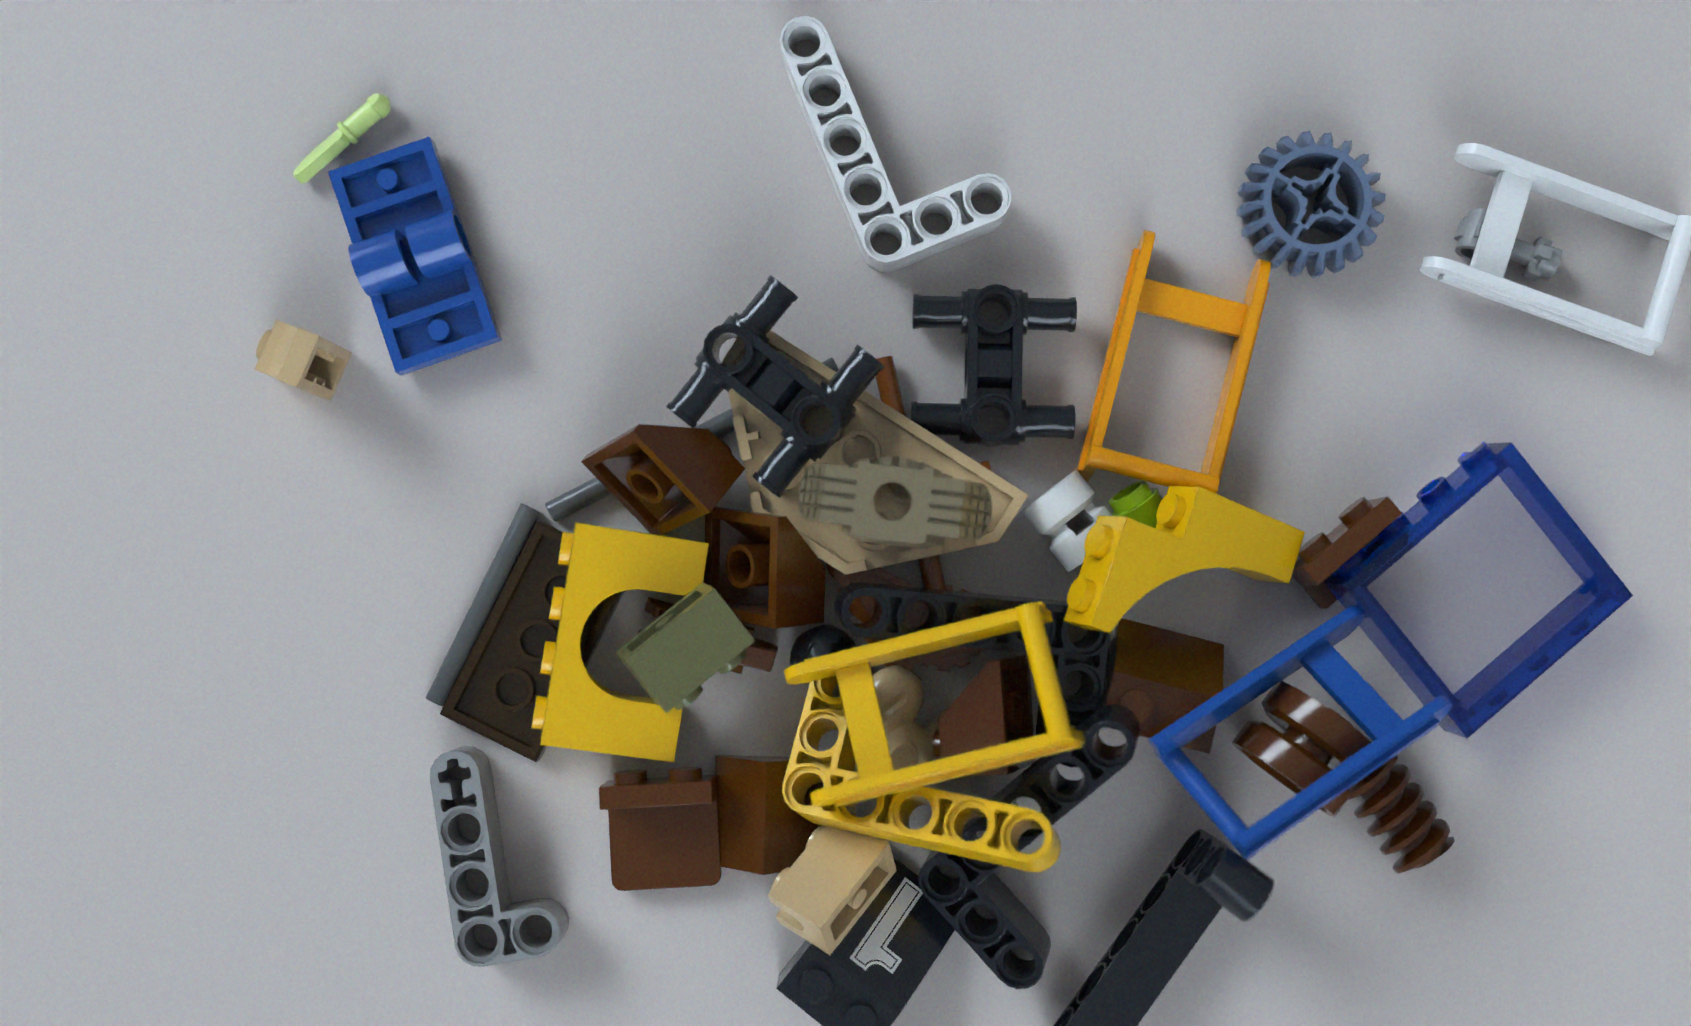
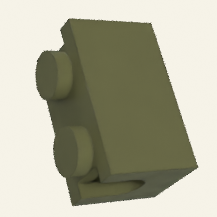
[615,582,755,713]

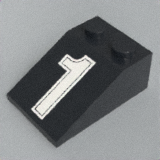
[776,857,955,1026]

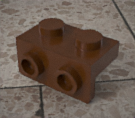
[1292,496,1404,609]

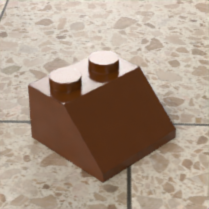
[1102,618,1224,754]

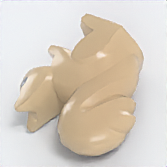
[873,665,947,770]

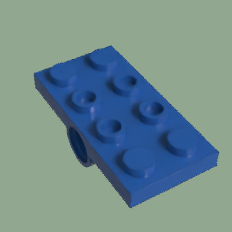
[328,137,502,376]

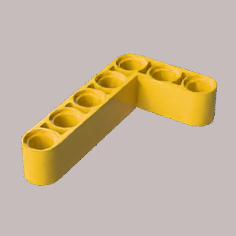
[782,676,1061,872]

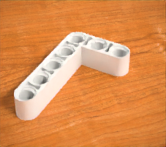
[780,16,1012,273]

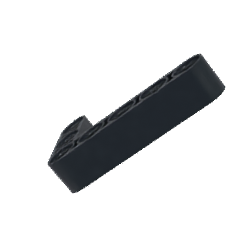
[834,582,1110,767]
[918,704,1141,989]
[1054,829,1274,1026]

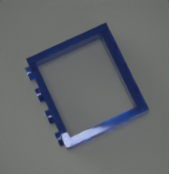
[1324,442,1633,738]

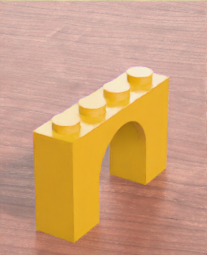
[531,522,709,762]

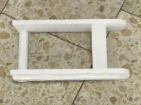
[1420,143,1691,356]

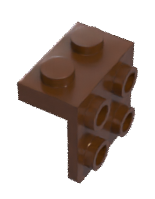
[599,767,722,891]

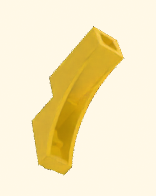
[1064,486,1305,633]

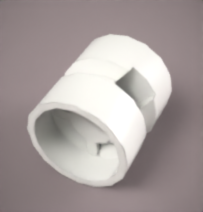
[1021,470,1113,572]

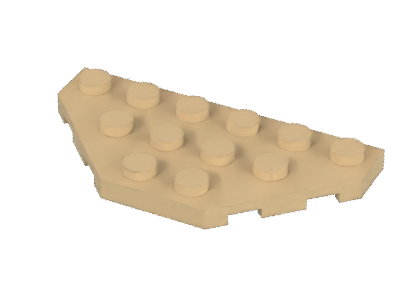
[721,330,1028,575]

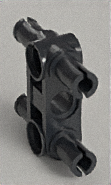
[666,275,885,498]
[911,284,1077,447]

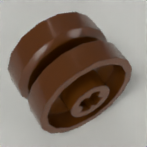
[1232,681,1371,818]

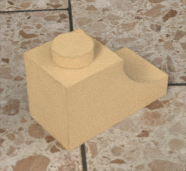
[255,319,352,401]

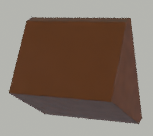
[715,755,823,875]

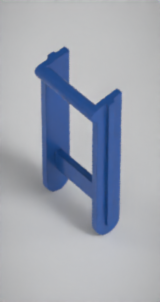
[1148,605,1452,860]

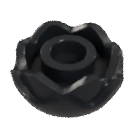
[790,625,856,666]

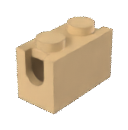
[768,826,897,955]

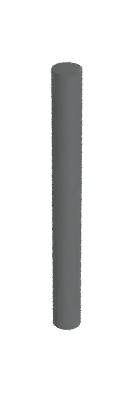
[426,503,541,706]

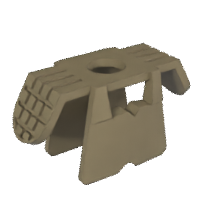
[799,456,992,549]

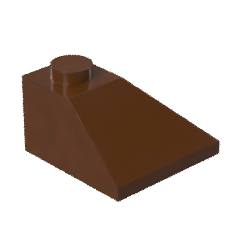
[581,424,745,535]
[704,506,826,629]
[933,655,1036,776]

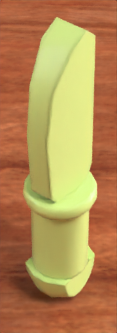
[293,93,391,184]

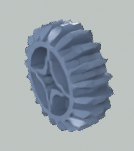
[1236,130,1386,278]

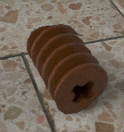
[1348,754,1455,873]

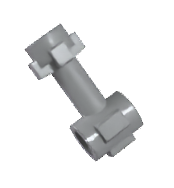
[1454,208,1563,281]

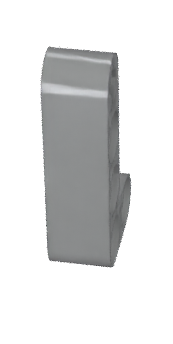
[430,746,569,967]

